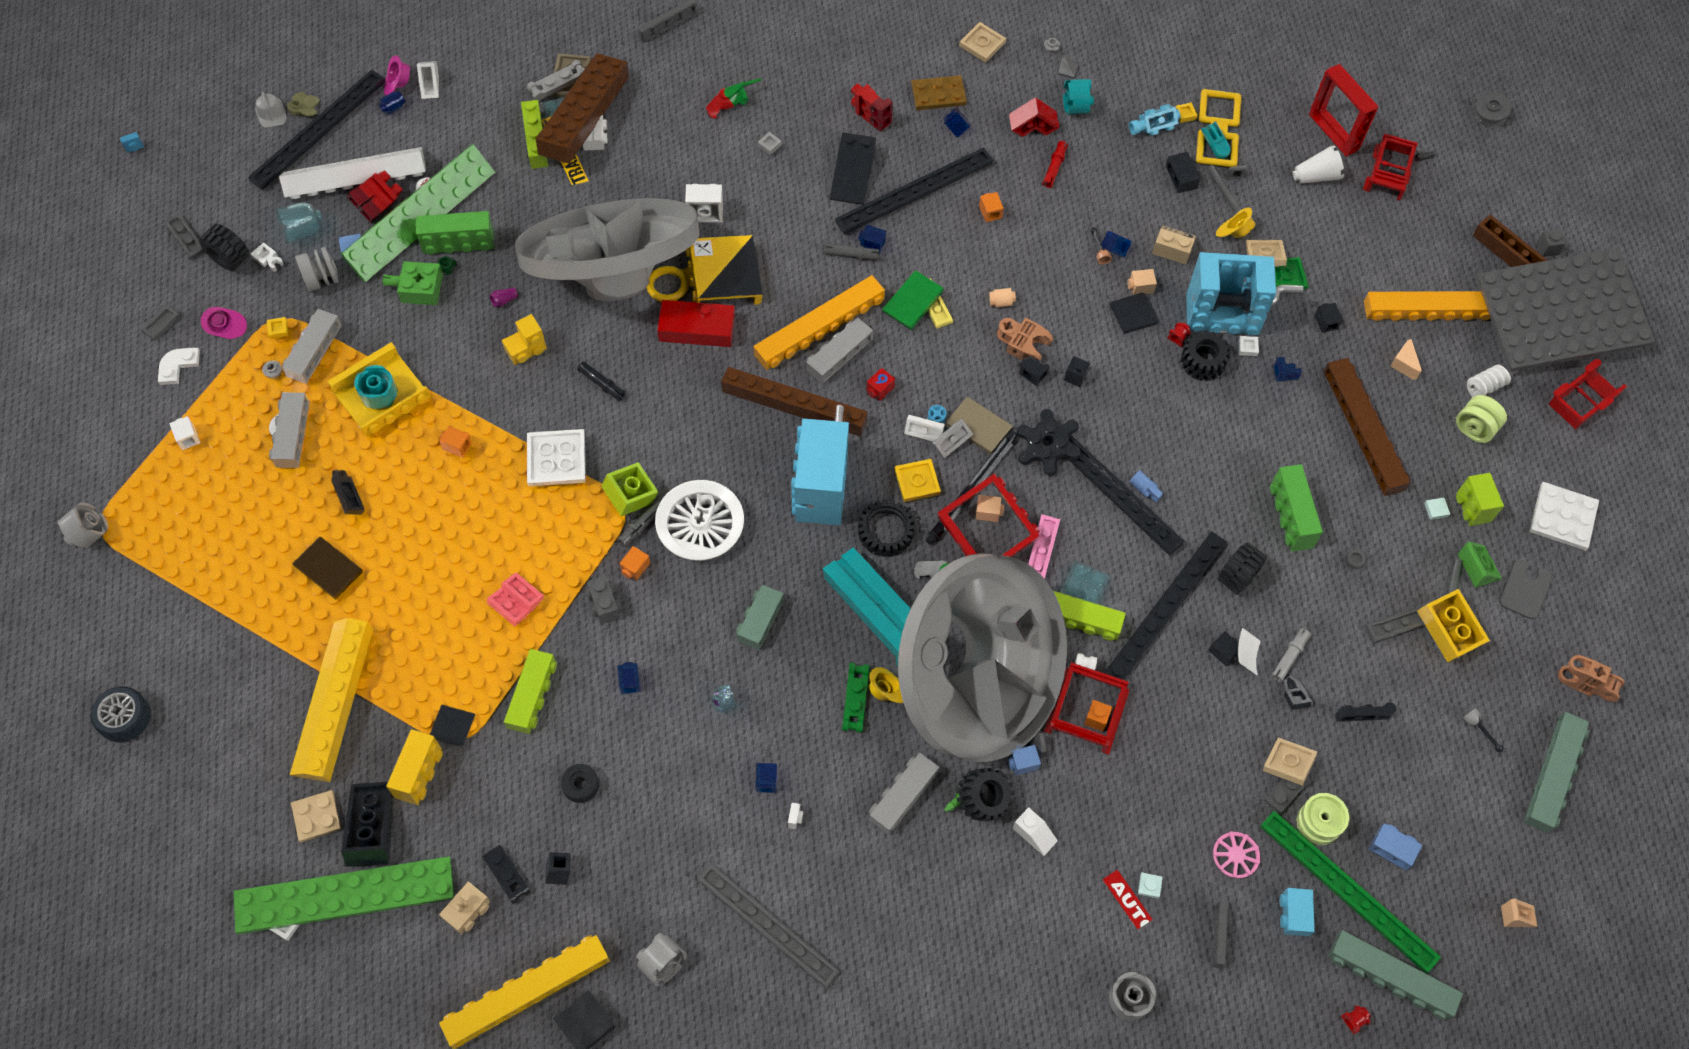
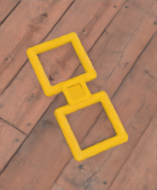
[1196,89,1241,167]

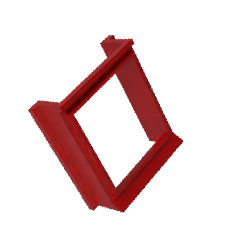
[1043,662,1130,755]

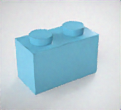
[1280,888,1314,936]

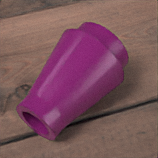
[489,287,518,308]

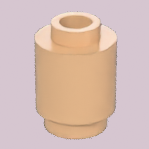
[989,288,1016,308]

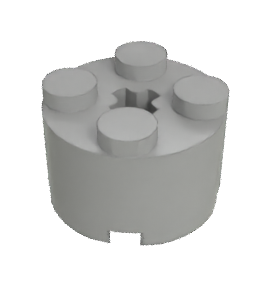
[58,503,108,548]
[636,933,687,986]
[1109,972,1156,1021]

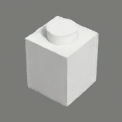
[169,416,200,450]

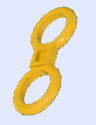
[646,266,692,302]

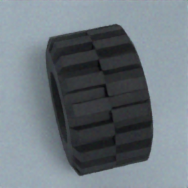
[199,223,250,271]
[1181,331,1230,381]
[1217,542,1267,595]
[956,767,1014,821]

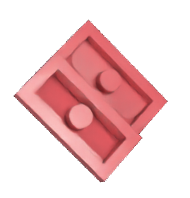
[487,573,544,627]

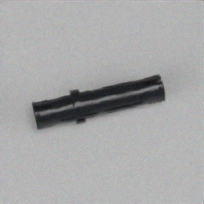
[577,361,626,401]

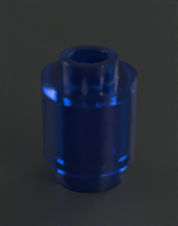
[378,91,406,114]

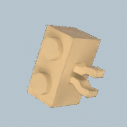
[439,881,490,935]

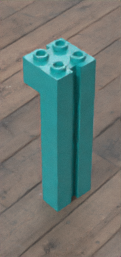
[822,547,911,667]

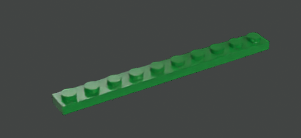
[1260,811,1441,974]

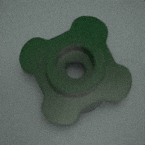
[438,256,457,275]

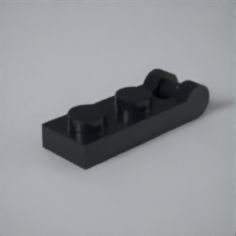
[1335,702,1396,722]
[482,845,531,904]

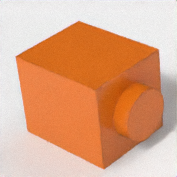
[979,192,1004,222]
[440,426,472,458]
[619,546,650,581]
[1084,700,1112,732]

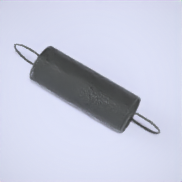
[1413,150,1438,162]

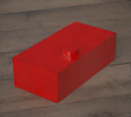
[657,300,735,347]

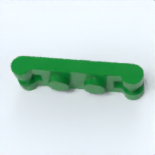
[842,663,869,733]

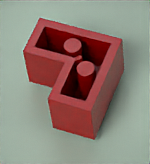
[1009,97,1059,137]

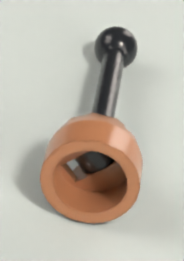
[1091,227,1112,265]

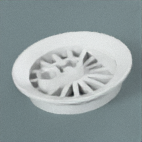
[655,480,744,560]

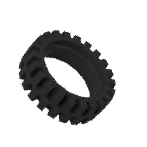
[858,499,915,557]

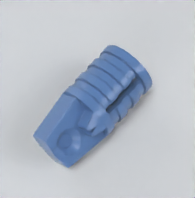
[1129,470,1163,502]

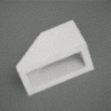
[417,61,439,99]
[1013,807,1058,856]

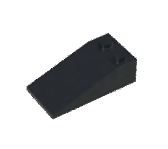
[830,132,876,205]
[341,782,393,867]

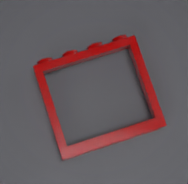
[1309,63,1379,157]
[937,474,1040,557]

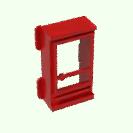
[1363,133,1418,201]
[1548,359,1627,430]

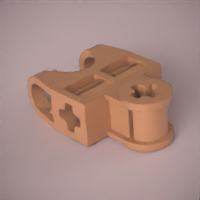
[997,317,1053,361]
[1558,655,1625,702]

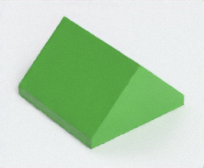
[1458,542,1502,588]

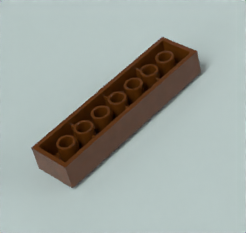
[536,53,629,164]

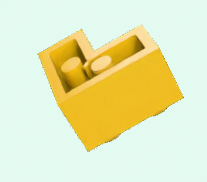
[502,314,547,365]

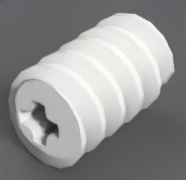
[1467,365,1511,397]

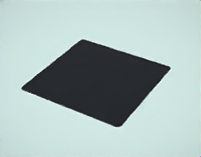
[430,705,475,747]

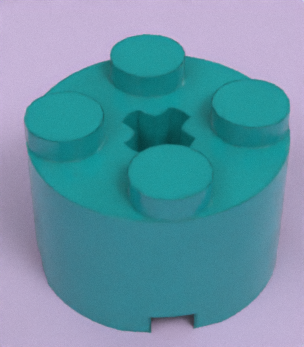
[1063,79,1094,115]
[354,365,397,409]

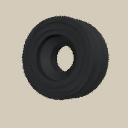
[561,764,599,803]

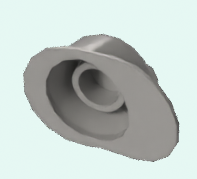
[255,92,287,128]

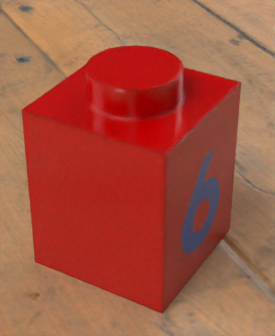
[866,368,895,401]

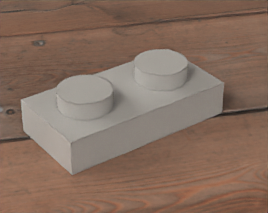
[932,419,973,458]

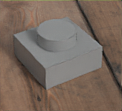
[757,132,782,155]

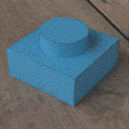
[120,132,144,153]

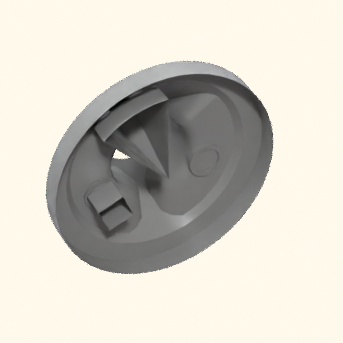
[515,198,700,301]
[898,554,1067,762]

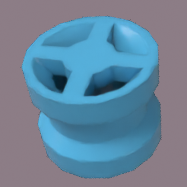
[927,405,947,424]

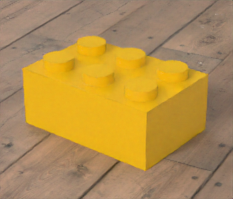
[1417,589,1490,663]
[386,729,443,805]

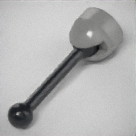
[1463,708,1503,752]

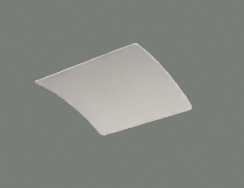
[1238,628,1260,675]

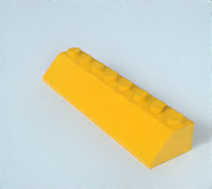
[290,618,373,782]

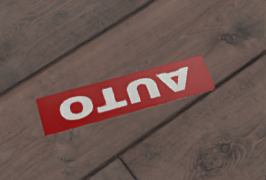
[1102,870,1153,930]

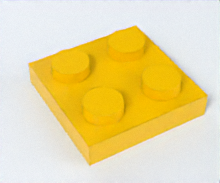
[894,459,941,502]

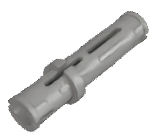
[1271,628,1311,683]

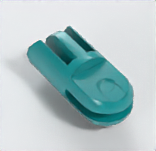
[1201,121,1231,159]

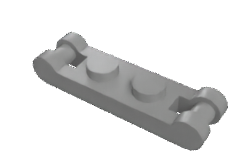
[527,60,585,101]

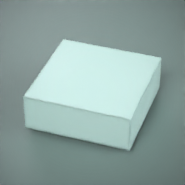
[1424,498,1450,520]

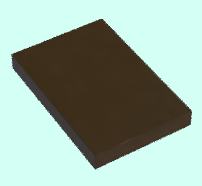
[292,536,363,600]

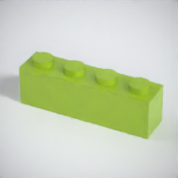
[521,100,549,169]
[1053,591,1126,641]
[504,649,557,734]

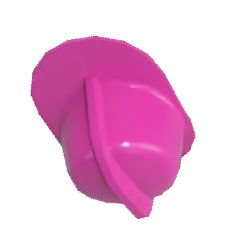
[384,55,410,96]
[201,307,247,339]

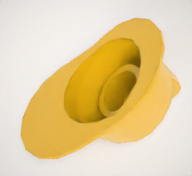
[1216,207,1256,238]
[869,667,903,703]

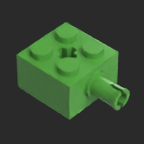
[383,261,443,305]

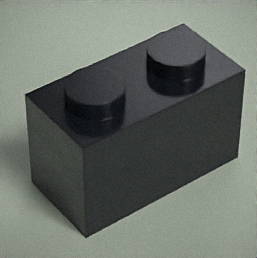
[1166,152,1201,193]

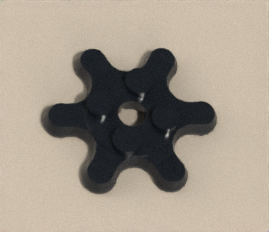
[1017,409,1081,476]

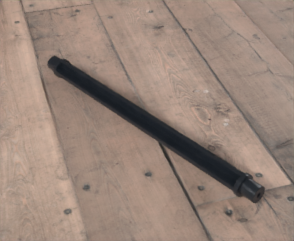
[925,431,1018,545]

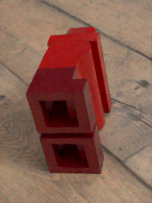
[851,83,893,132]
[347,170,402,223]

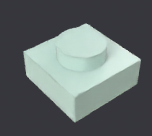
[1138,873,1162,899]

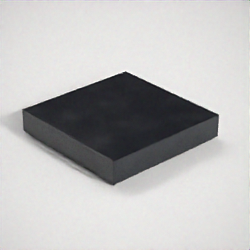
[1110,292,1158,334]

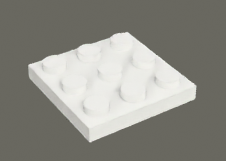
[527,429,586,486]
[1529,482,1599,551]

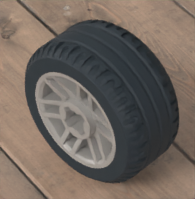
[91,686,151,742]

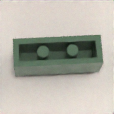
[736,585,784,650]

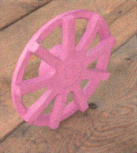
[1213,831,1260,878]

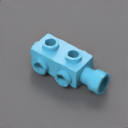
[1129,104,1180,135]

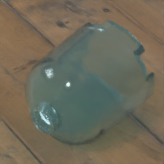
[276,202,322,243]

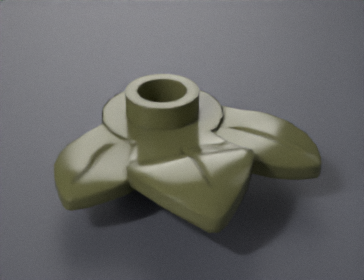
[287,92,320,116]

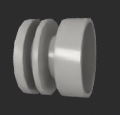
[295,247,339,292]

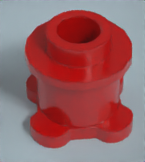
[1167,323,1191,347]
[1341,1005,1371,1034]

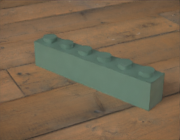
[1524,712,1589,833]
[1328,930,1463,1020]

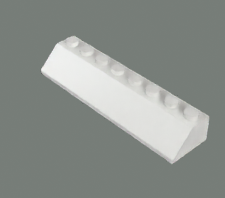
[279,147,426,199]

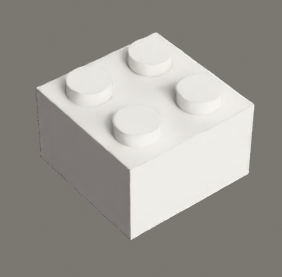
[685,184,723,222]

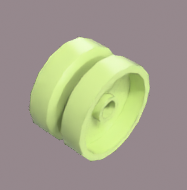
[1456,395,1507,443]
[1296,793,1349,845]

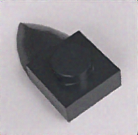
[1283,674,1312,710]

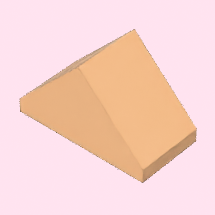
[1391,339,1422,380]
[1501,899,1537,927]

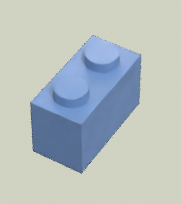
[1369,823,1422,871]

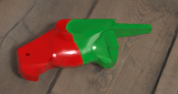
[706,78,762,119]

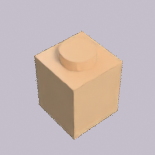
[1128,269,1157,295]
[975,495,1004,522]

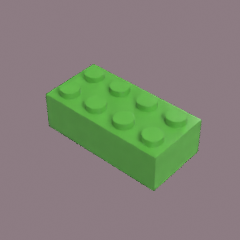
[416,211,494,255]
[1270,464,1323,552]

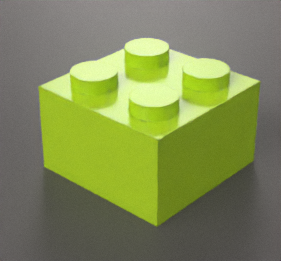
[601,462,658,516]
[1456,473,1504,526]

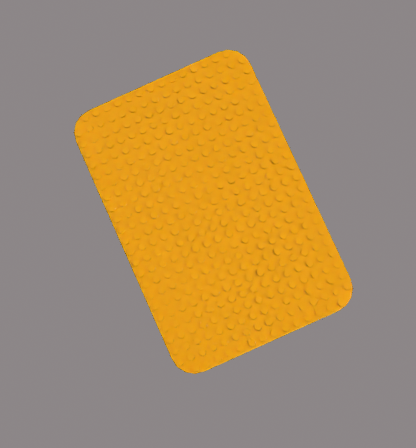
[102,318,625,738]

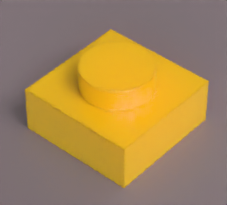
[1176,102,1197,123]
[267,317,288,339]

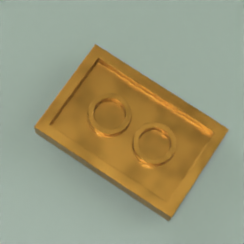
[911,75,967,111]

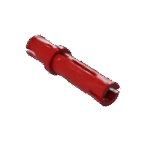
[1042,141,1068,188]

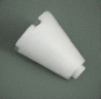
[1293,145,1344,184]

